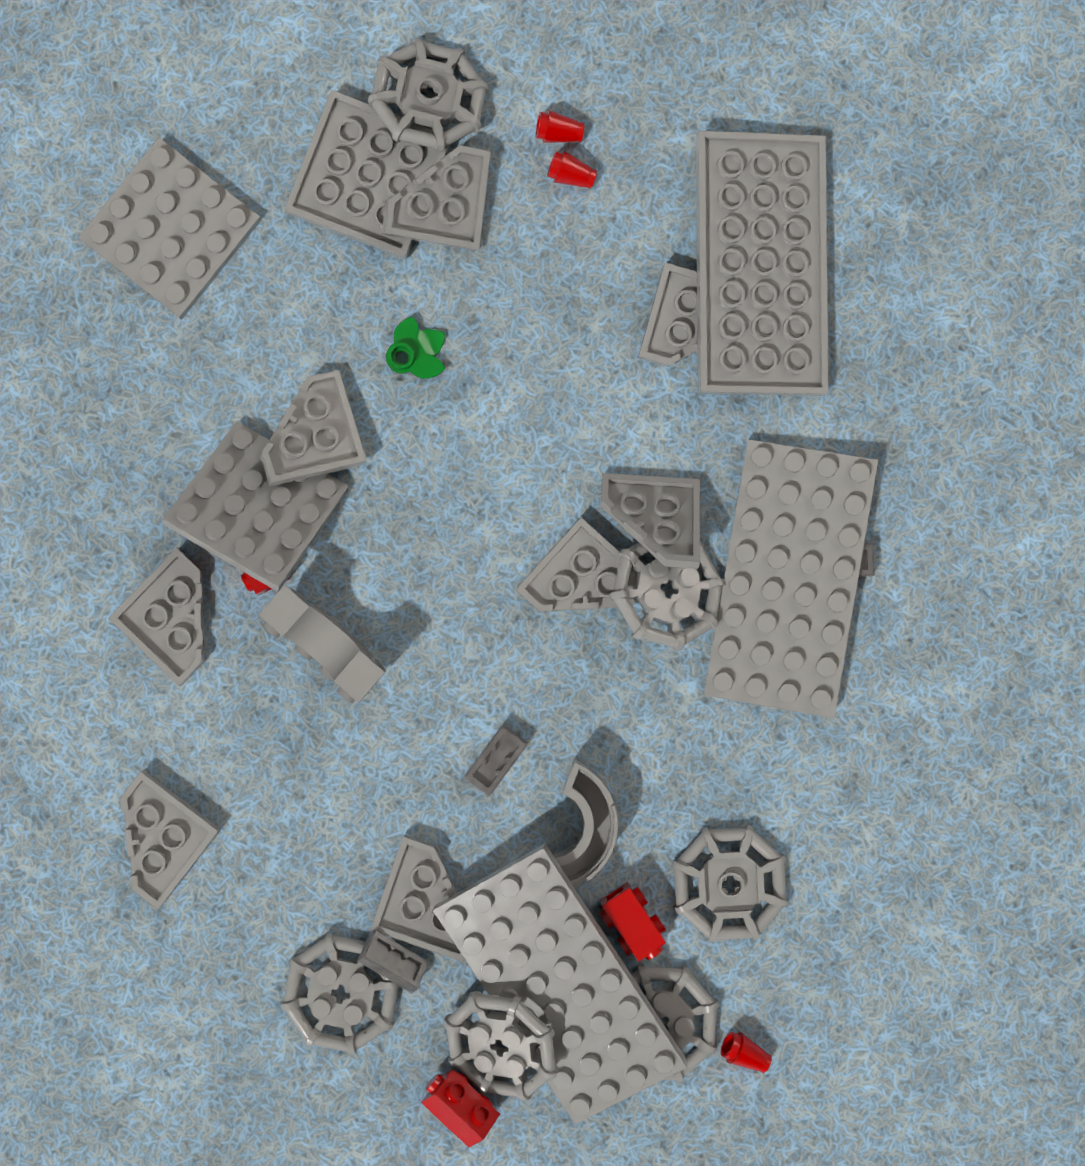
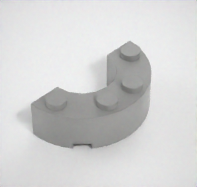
[258,585,386,704]
[551,759,618,887]

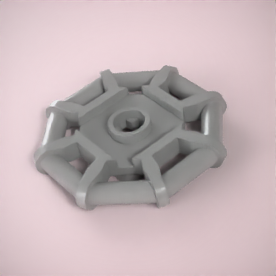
[368,38,489,152]
[610,541,726,651]
[671,825,789,943]
[280,932,399,1055]
[631,964,720,1083]
[443,991,559,1101]

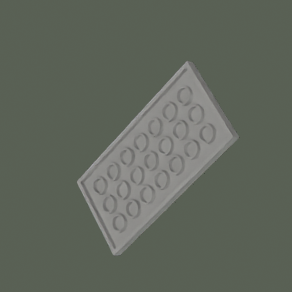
[696,131,829,396]
[704,439,878,718]
[433,843,687,1124]

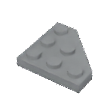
[382,145,491,251]
[638,262,698,367]
[261,370,367,486]
[601,473,700,569]
[516,517,637,611]
[109,548,205,686]
[120,770,221,909]
[370,835,465,962]

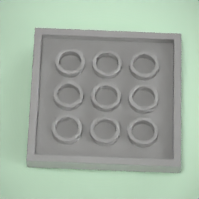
[284,90,452,260]
[78,137,262,319]
[163,421,349,592]

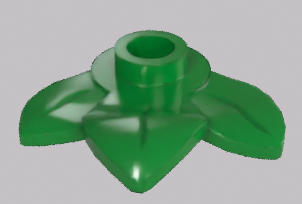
[386,317,445,379]

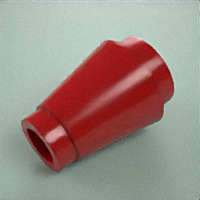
[535,109,584,143]
[547,151,597,189]
[720,1032,772,1073]

